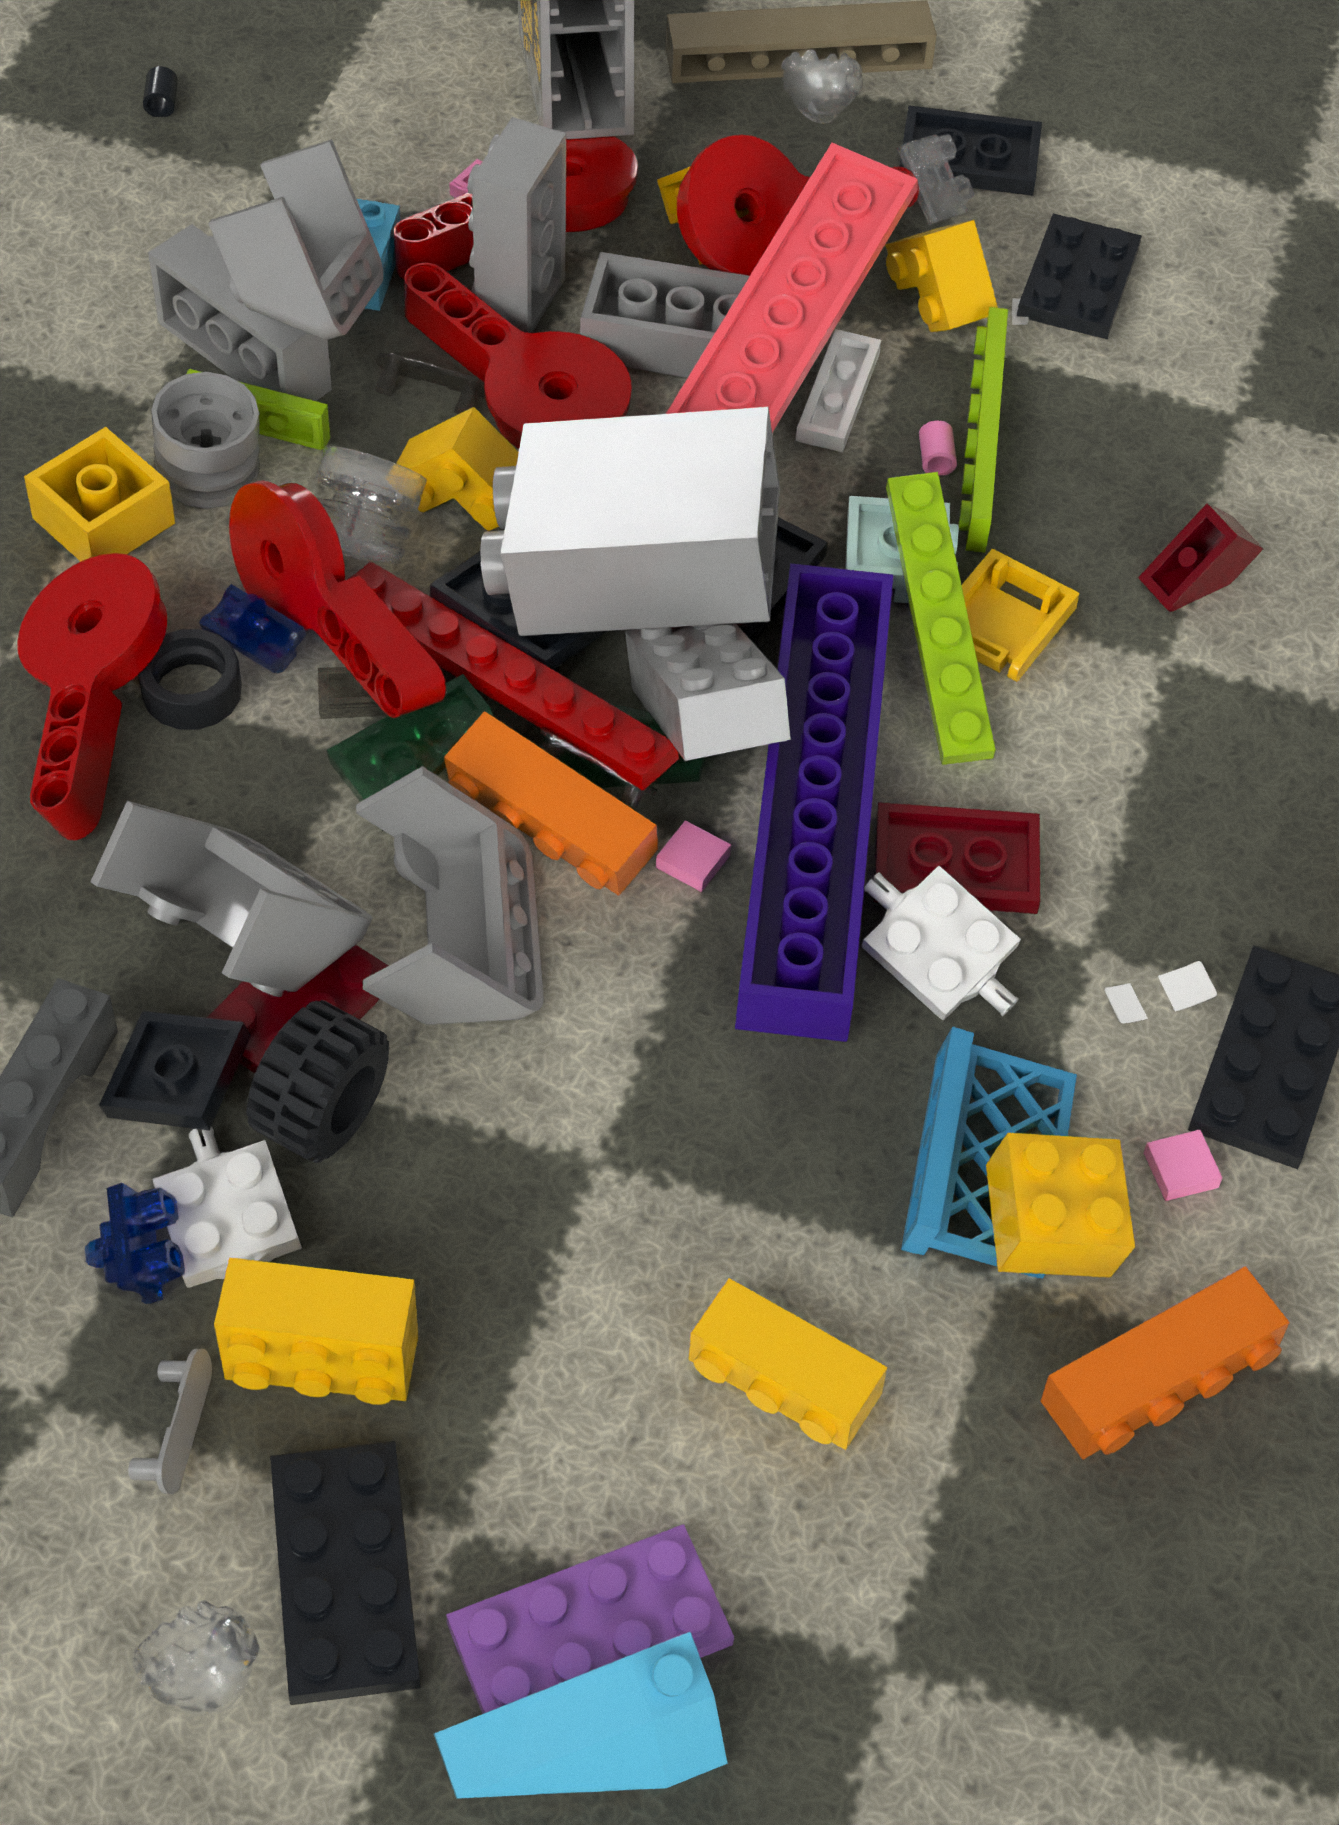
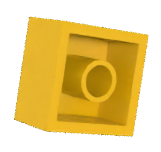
[24,427,175,562]
[986,1133,1135,1278]

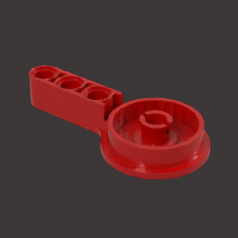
[677,135,919,276]
[394,136,638,279]
[404,262,632,449]
[229,480,446,718]
[17,553,167,840]

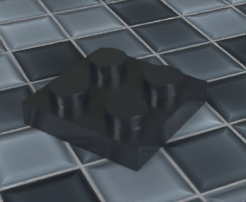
[99,1011,251,1131]

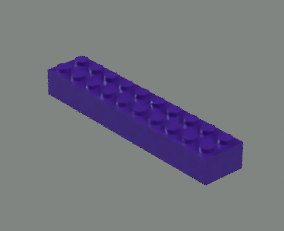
[735,563,893,1042]

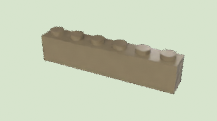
[665,0,937,83]

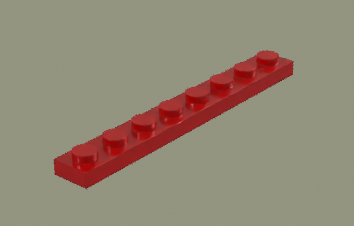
[349,561,679,791]

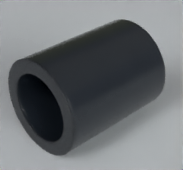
[143,66,178,117]

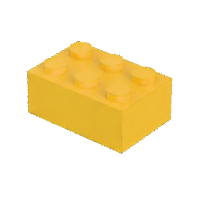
[214,1257,418,1405]

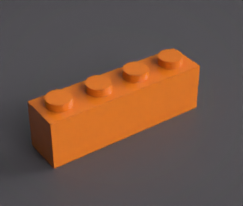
[444,711,658,896]
[1041,1266,1290,1459]

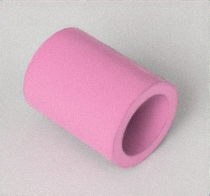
[919,421,957,475]

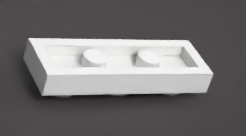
[796,329,881,453]

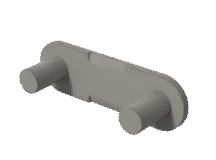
[128,1348,212,1494]

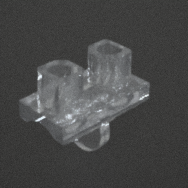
[897,134,975,226]

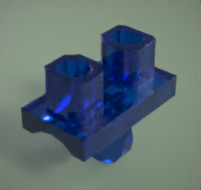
[199,584,307,674]
[84,1183,185,1304]

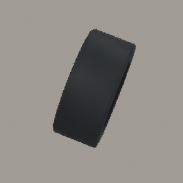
[138,629,242,730]

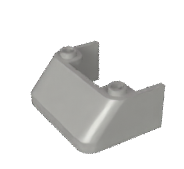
[208,139,383,340]
[356,766,544,1025]
[91,801,373,997]

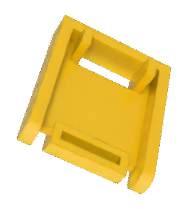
[962,548,1080,682]

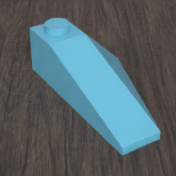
[434,1632,728,1799]

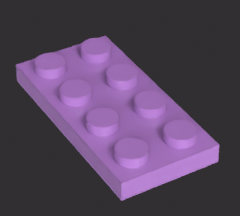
[446,1524,734,1714]

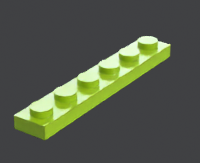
[958,307,1008,553]
[886,472,996,765]

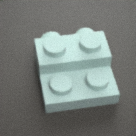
[845,496,959,603]

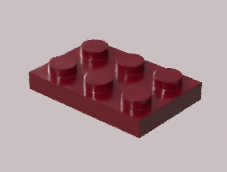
[874,802,1041,914]
[207,945,389,1073]

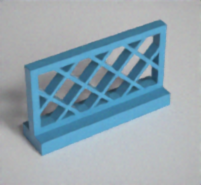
[901,1027,1077,1279]

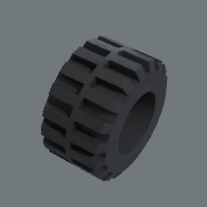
[246,1000,390,1163]

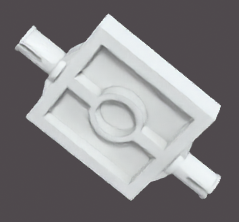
[862,866,1021,1021]
[152,1127,302,1288]

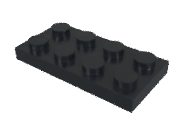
[1188,945,1339,1170]
[270,1441,421,1705]

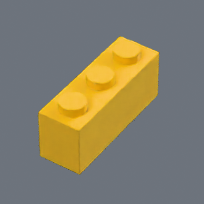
[688,1278,888,1450]

